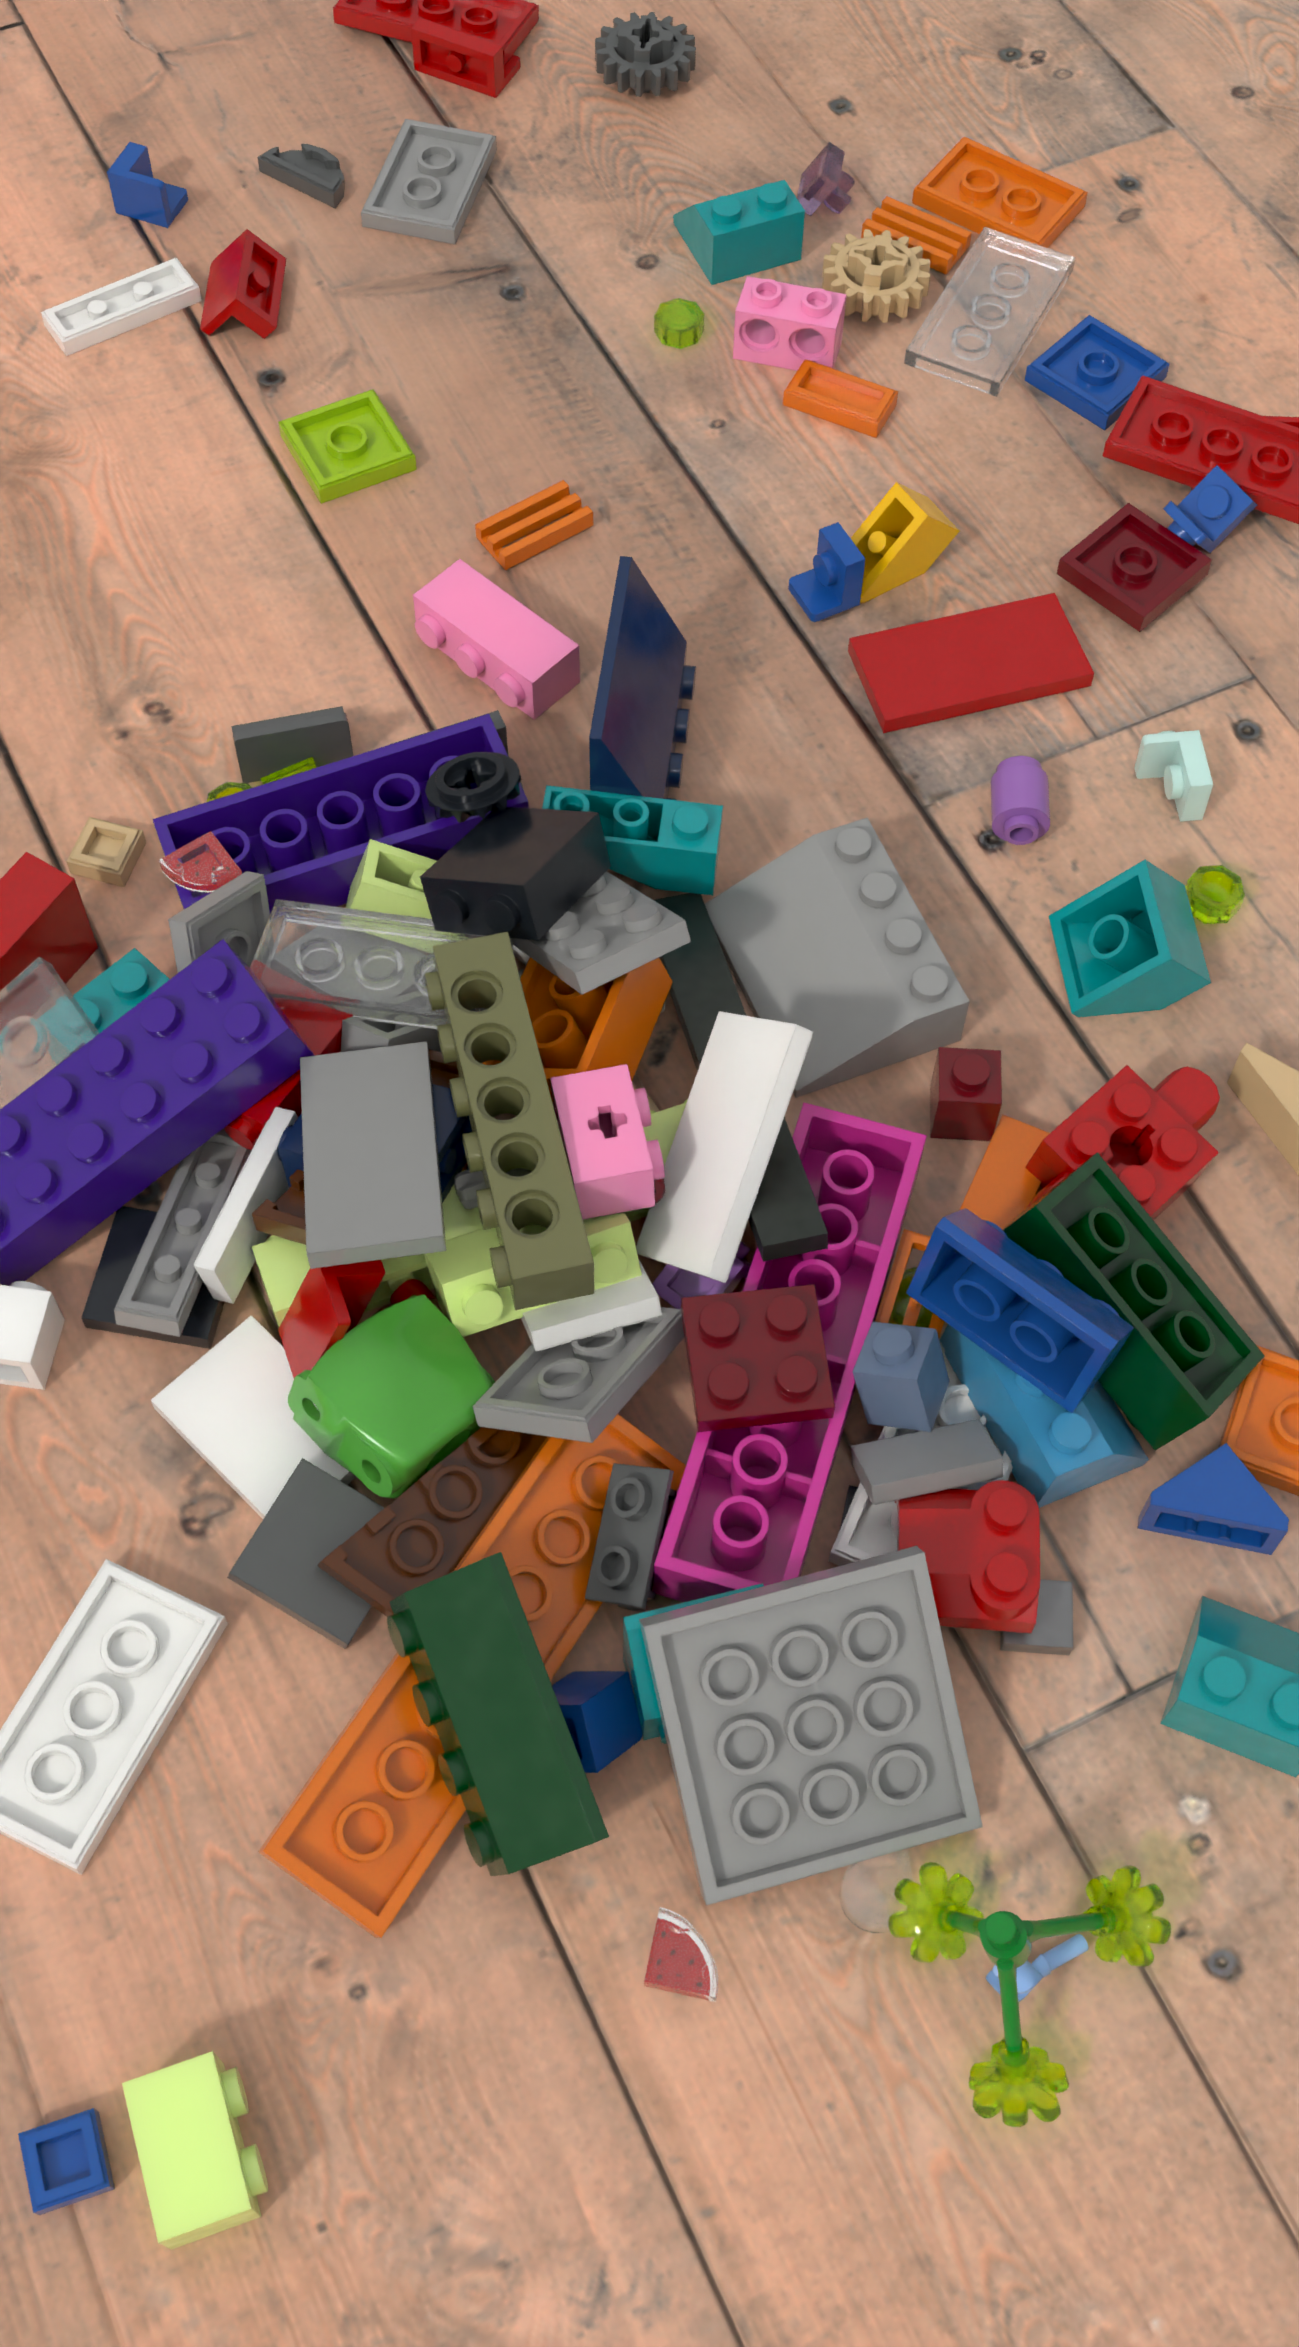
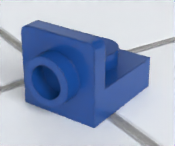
[1163,465,1257,553]
[788,522,865,622]

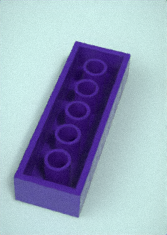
[152,714,529,927]
[0,939,315,1286]

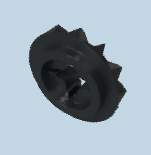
[425,752,522,823]

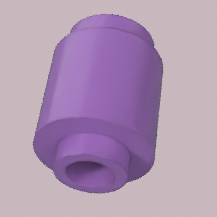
[991,756,1050,845]

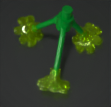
[888,1862,1171,2127]

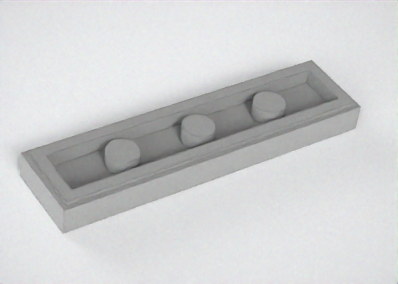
[114,1128,252,1337]

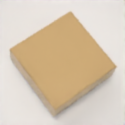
[66,817,146,887]

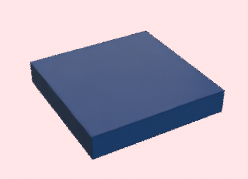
[1025,315,1170,430]

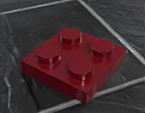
[1057,503,1212,632]
[681,1284,835,1432]

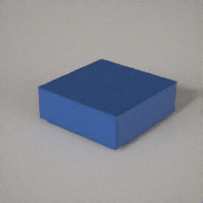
[18,2108,115,2215]

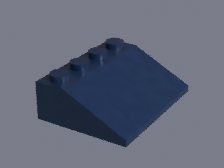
[589,556,696,800]

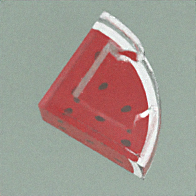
[159,831,242,893]
[644,1907,718,2002]

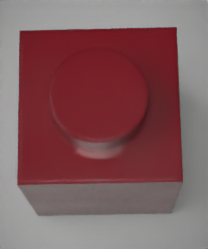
[930,1047,1002,1141]

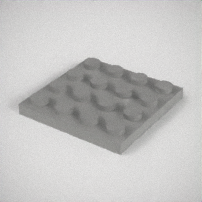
[639,1546,983,1905]

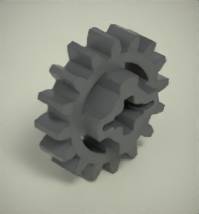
[595,12,696,97]

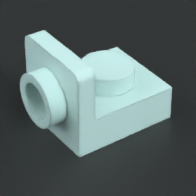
[1134,730,1213,822]

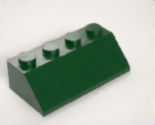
[1002,1152,1265,1450]
[387,1552,609,1876]

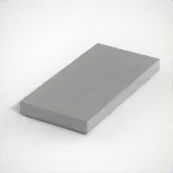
[300,1041,446,1269]

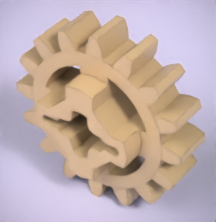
[822,229,931,323]

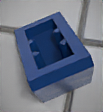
[1137,1443,1289,1555]

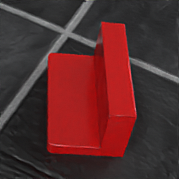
[411,18,521,98]
[200,229,287,339]
[278,1260,386,1378]

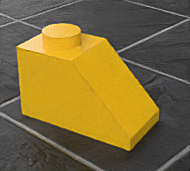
[851,482,960,603]

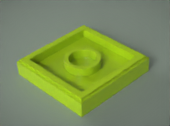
[278,389,417,504]

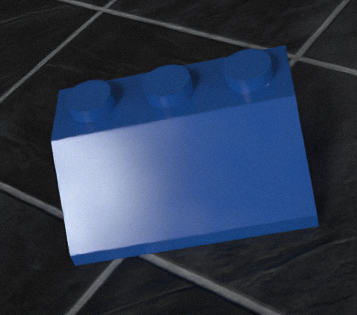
[906,1208,1134,1413]

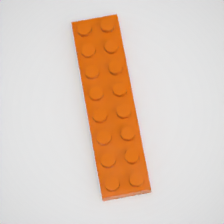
[258,1414,686,1938]

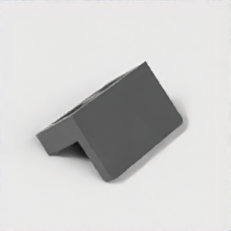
[231,706,353,784]

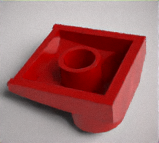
[895,1480,1040,1634]

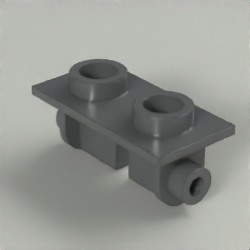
[585,1463,677,1612]

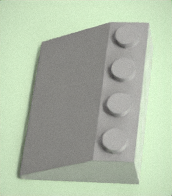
[705,817,970,1098]

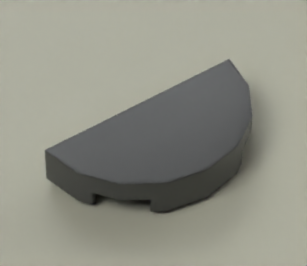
[257,144,345,208]

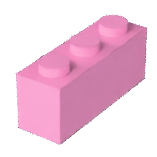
[413,559,580,720]

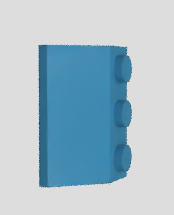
[939,1324,1149,1508]

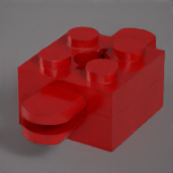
[1025,1065,1220,1220]

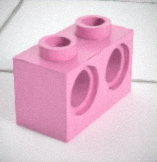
[733,276,847,371]

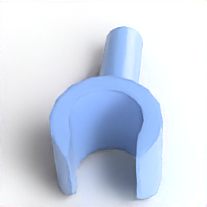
[986,1934,1089,2002]

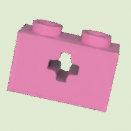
[550,1064,665,1220]

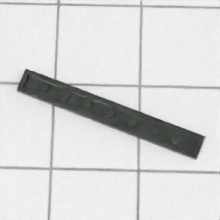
[654,893,828,1262]

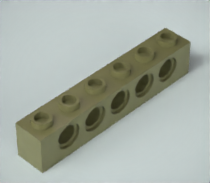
[424,932,594,1310]

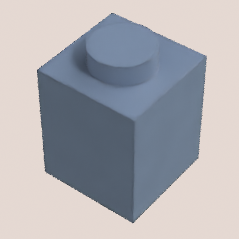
[852,1322,950,1432]

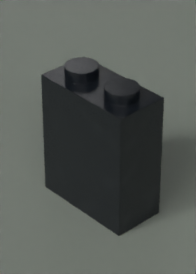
[420,807,611,940]

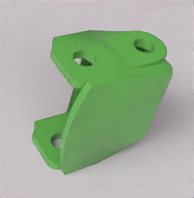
[288,1295,495,1499]

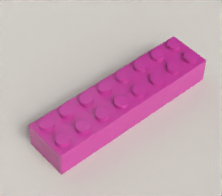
[653,1102,927,1602]

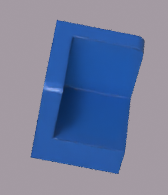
[107,142,188,228]
[552,1671,642,1773]

